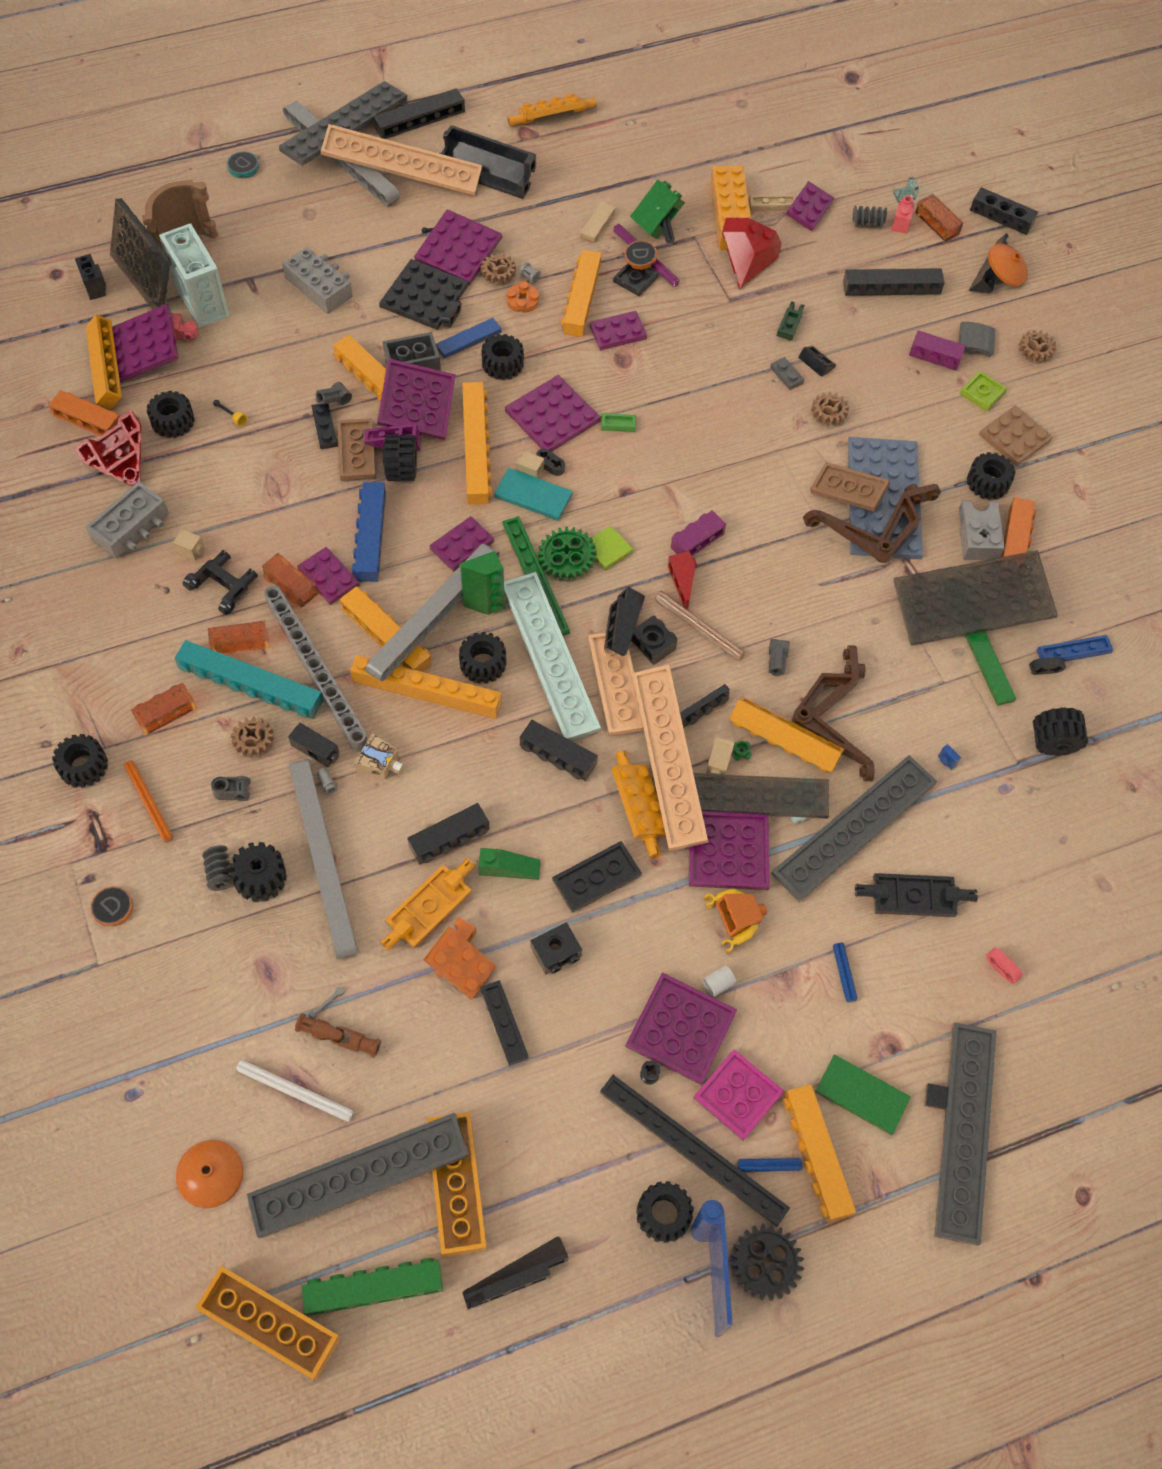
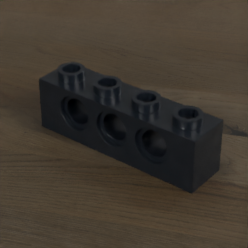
[970,187,1038,235]

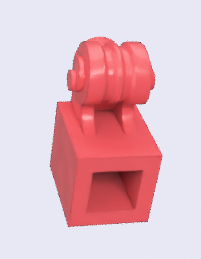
[892,195,914,234]
[171,313,199,341]

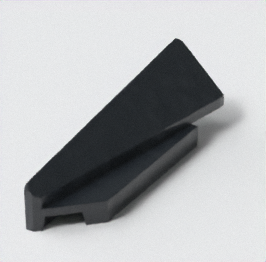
[969,233,1012,293]
[604,586,645,656]
[463,1237,569,1310]

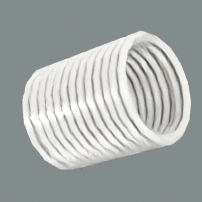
[703,966,736,997]

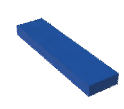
[436,318,502,359]
[1036,635,1113,662]

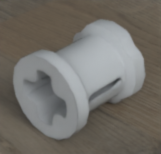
[519,262,541,284]

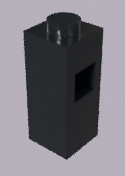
[288,722,339,768]

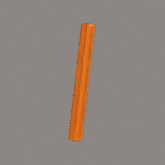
[124,760,173,842]

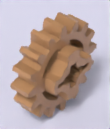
[481,253,516,285]
[1019,330,1057,363]
[811,392,849,426]
[231,716,274,758]

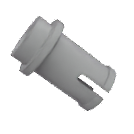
[316,768,337,794]

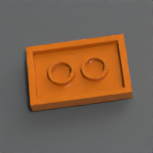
[424,927,496,999]

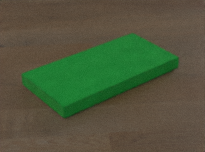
[815,1054,911,1135]

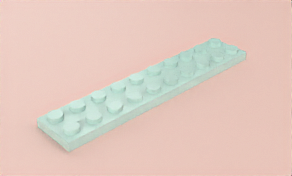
[504,572,601,740]

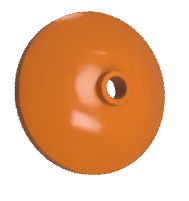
[988,243,1028,287]
[176,1140,243,1208]

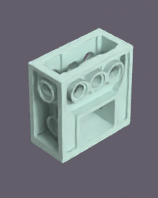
[159,223,229,328]

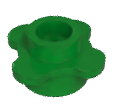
[733,741,752,760]

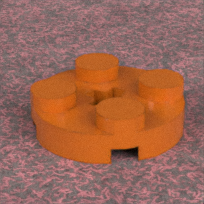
[506,281,539,313]

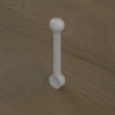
[308,987,344,1019]

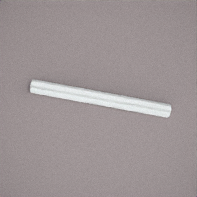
[236,1060,354,1122]

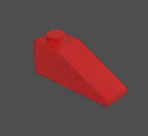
[668,551,697,609]

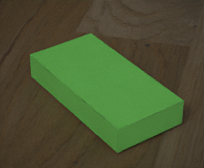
[601,413,636,432]

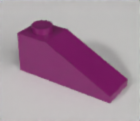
[364,424,421,451]

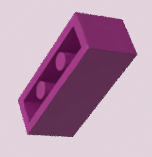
[909,330,966,371]
[671,510,726,556]

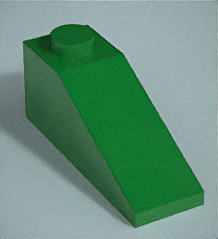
[478,848,540,880]

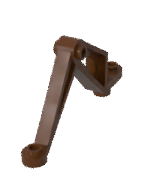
[803,484,941,563]
[791,645,875,781]

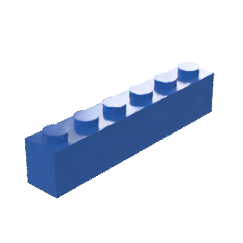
[352,482,386,582]

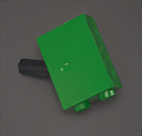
[630,179,685,243]

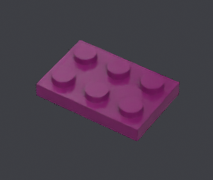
[786,181,834,231]
[589,311,647,351]
[430,516,494,572]
[297,547,360,605]

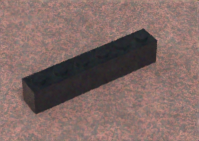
[373,88,465,139]
[843,268,945,296]

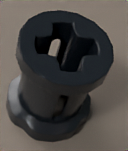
[640,1061,660,1085]

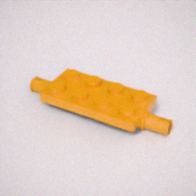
[507,93,597,126]
[612,750,666,859]
[380,858,476,951]

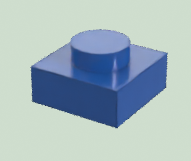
[938,744,961,770]

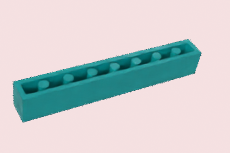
[174,640,323,719]

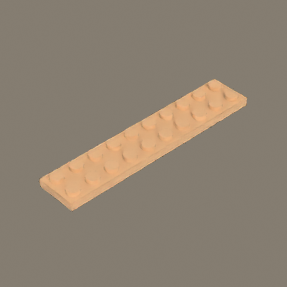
[321,124,482,196]
[632,665,709,851]

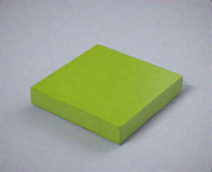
[959,371,1007,411]
[592,525,633,570]

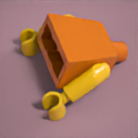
[704,889,767,954]

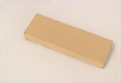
[749,195,796,211]
[580,202,615,242]

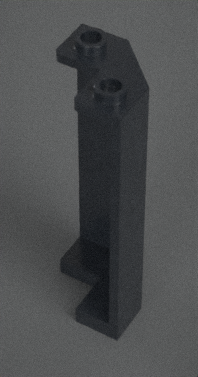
[439,125,536,199]

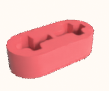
[986,948,1023,983]

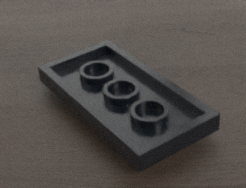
[552,841,642,913]

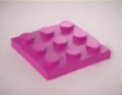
[693,1049,784,1141]

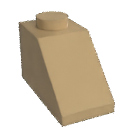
[706,737,735,779]

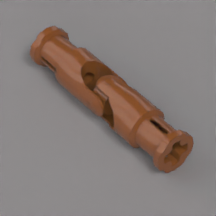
[295,1013,381,1058]

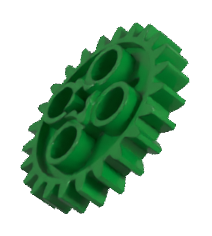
[538,526,597,582]

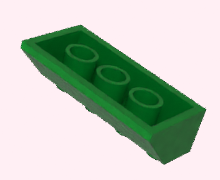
[460,551,505,615]

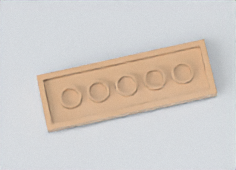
[588,633,644,736]

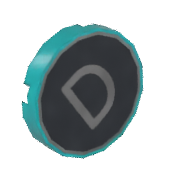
[227,151,259,178]

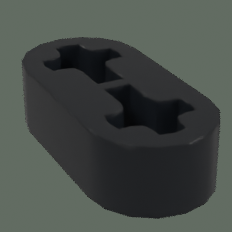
[441,299,462,328]
[536,449,565,476]
[1029,657,1066,675]

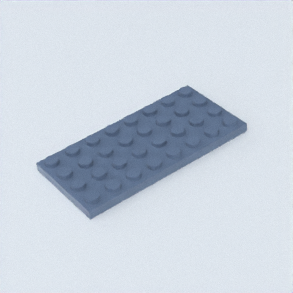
[848,437,923,560]

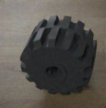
[383,435,417,481]
[1033,707,1088,756]
[230,842,287,902]

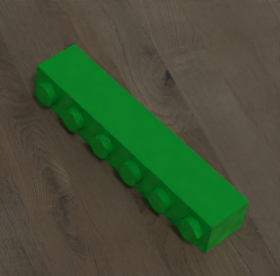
[302,1258,443,1317]

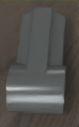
[315,382,352,405]
[769,639,790,676]

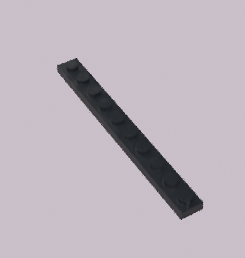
[600,1074,790,1227]

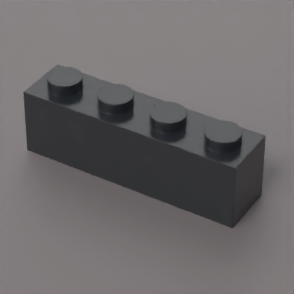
[520,720,598,782]
[407,803,490,865]

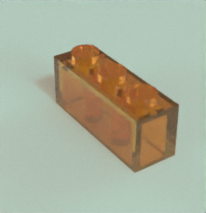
[915,194,963,242]
[262,553,318,608]
[208,621,270,654]
[131,682,197,736]

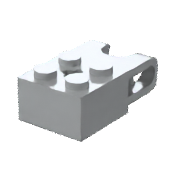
[959,500,1005,561]

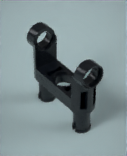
[183,550,258,615]

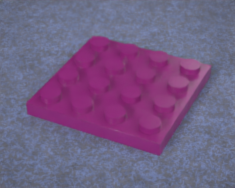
[414,209,503,285]
[112,304,179,383]
[377,358,456,440]
[505,374,601,452]
[689,811,770,890]
[625,972,737,1085]

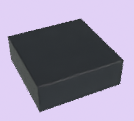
[925,1083,948,1110]

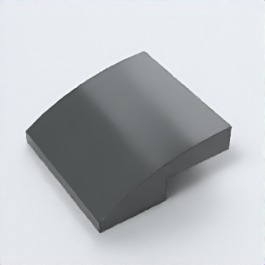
[959,322,995,357]

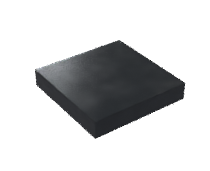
[613,263,658,296]

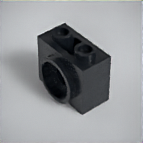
[75,254,106,300]
[631,615,678,665]
[530,922,582,975]

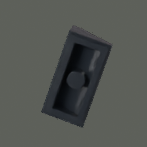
[798,346,836,376]

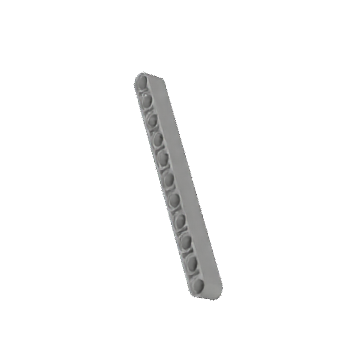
[283,101,400,206]
[365,543,500,681]
[264,586,367,752]
[289,759,358,959]

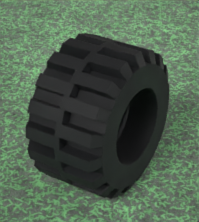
[481,334,524,380]
[147,391,195,438]
[967,452,1016,500]
[459,632,506,684]
[52,734,108,788]
[636,1181,694,1243]

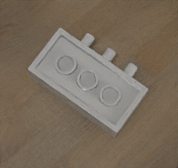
[282,247,353,314]
[86,482,169,558]

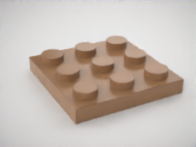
[979,405,1053,467]

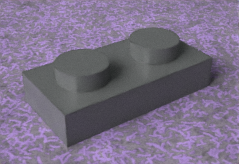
[770,357,804,390]

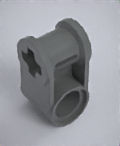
[211,776,251,801]

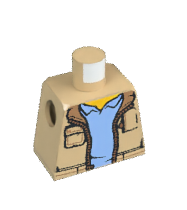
[354,733,404,779]

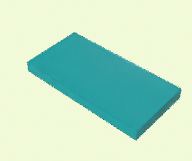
[494,467,573,521]

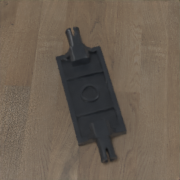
[855,873,978,917]

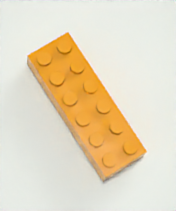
[711,166,751,250]
[426,1112,487,1258]
[195,1266,342,1382]

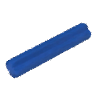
[833,942,858,1002]
[737,1158,802,1172]

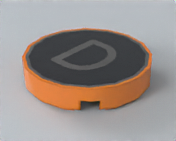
[625,240,657,270]
[90,886,133,926]

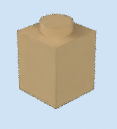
[516,451,544,478]
[173,529,204,560]

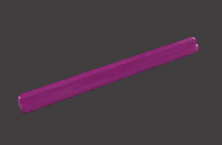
[613,224,680,287]

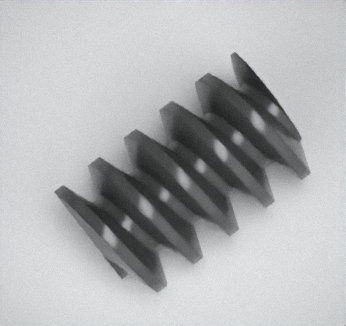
[852,206,887,228]
[202,845,232,891]

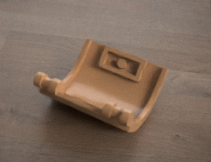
[142,180,218,269]

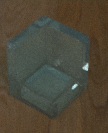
[893,177,919,203]

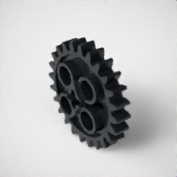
[730,1224,804,1301]

